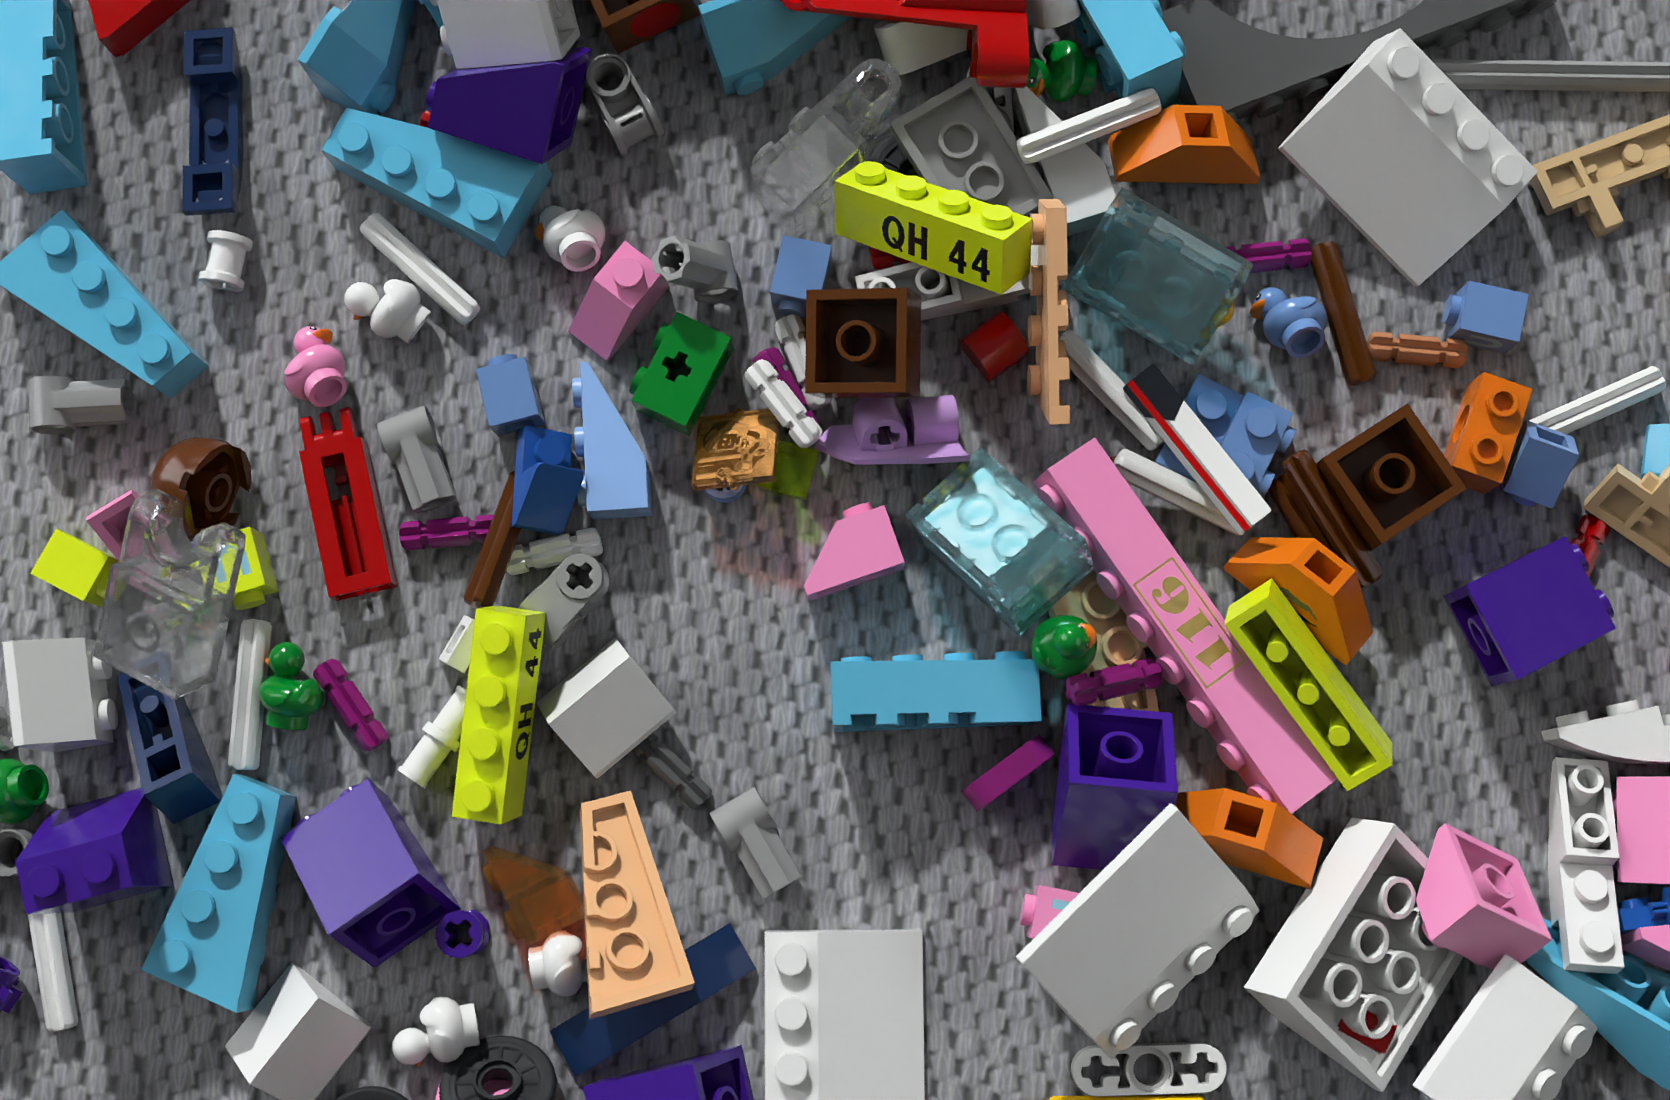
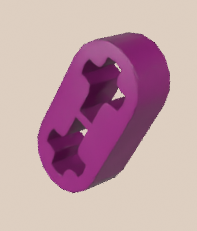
[961,733,1055,812]

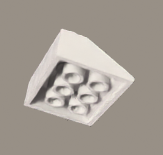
[1278,28,1538,287]
[1016,803,1260,1060]
[1244,817,1463,1092]
[765,929,925,1100]

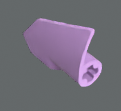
[815,395,970,465]

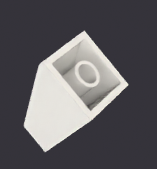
[430,0,580,69]

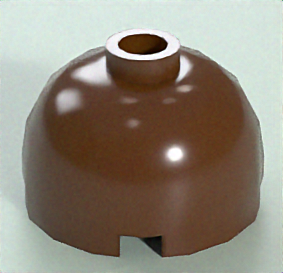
[151,437,252,540]

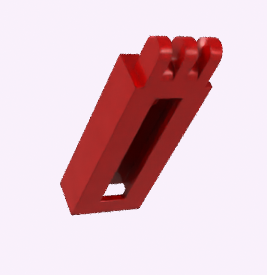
[299,407,398,601]

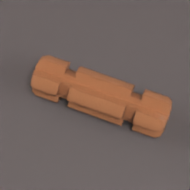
[1367,331,1468,368]

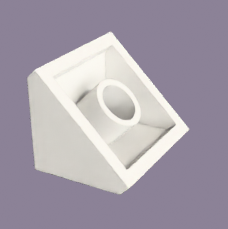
[536,638,677,779]
[225,962,373,1100]

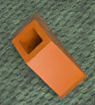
[1108,105,1260,184]
[1223,537,1373,666]
[1175,788,1323,889]

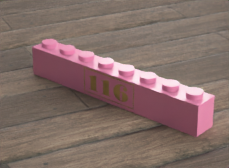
[1033,437,1337,814]

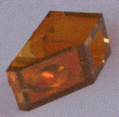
[482,846,585,946]

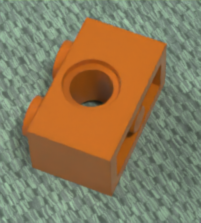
[1444,372,1533,494]

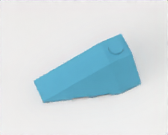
[297,0,416,115]
[698,0,851,96]
[1525,919,1670,1091]

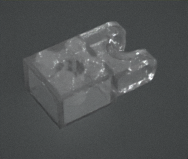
[750,58,901,238]
[93,489,246,700]

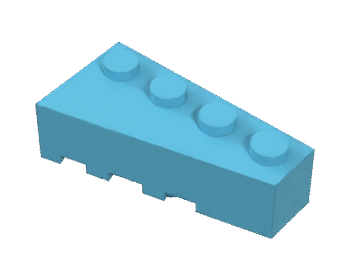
[0,0,88,194]
[1073,0,1186,129]
[321,108,553,258]
[0,209,209,399]
[830,651,1042,732]
[141,774,296,1013]

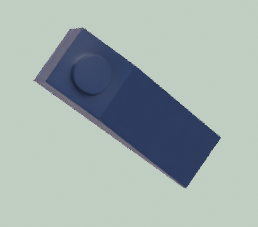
[117,655,221,824]

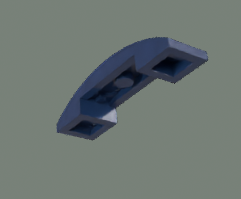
[182,27,244,216]
[550,923,756,1077]

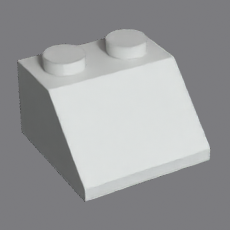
[2,637,118,753]

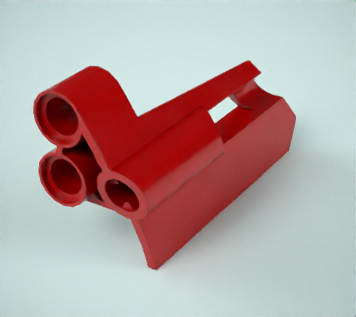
[780,0,1029,89]

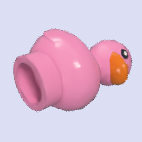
[284,326,347,407]

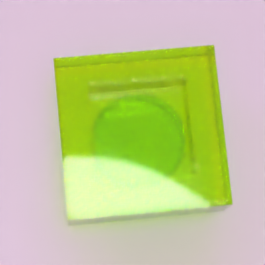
[757,439,820,502]

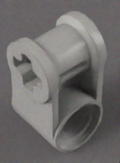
[586,53,665,156]
[518,553,610,651]

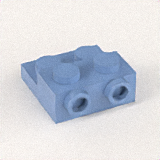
[1155,374,1296,498]

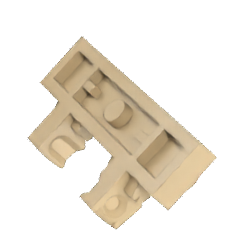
[1530,114,1670,238]
[1583,464,1670,568]

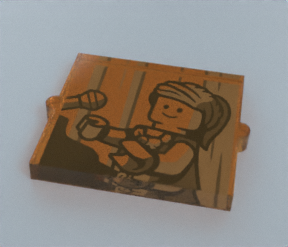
[691,408,780,491]

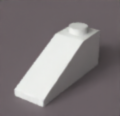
[1012,86,1123,236]

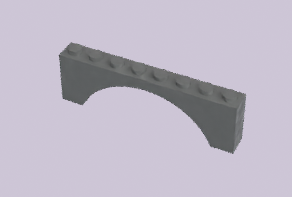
[1162,0,1557,124]

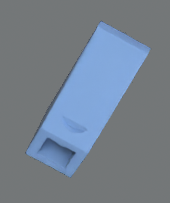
[572,361,653,520]

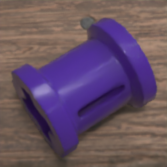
[435,910,490,958]

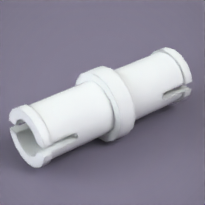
[397,685,466,788]

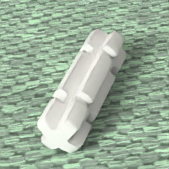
[775,314,832,410]
[744,359,823,448]
[506,527,603,576]

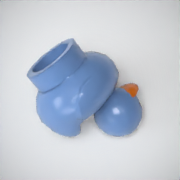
[1250,287,1327,358]

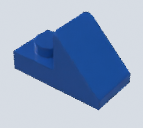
[512,425,584,535]

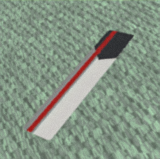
[1123,364,1271,534]

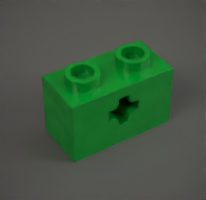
[629,312,734,436]

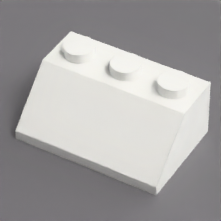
[1413,954,1598,1100]

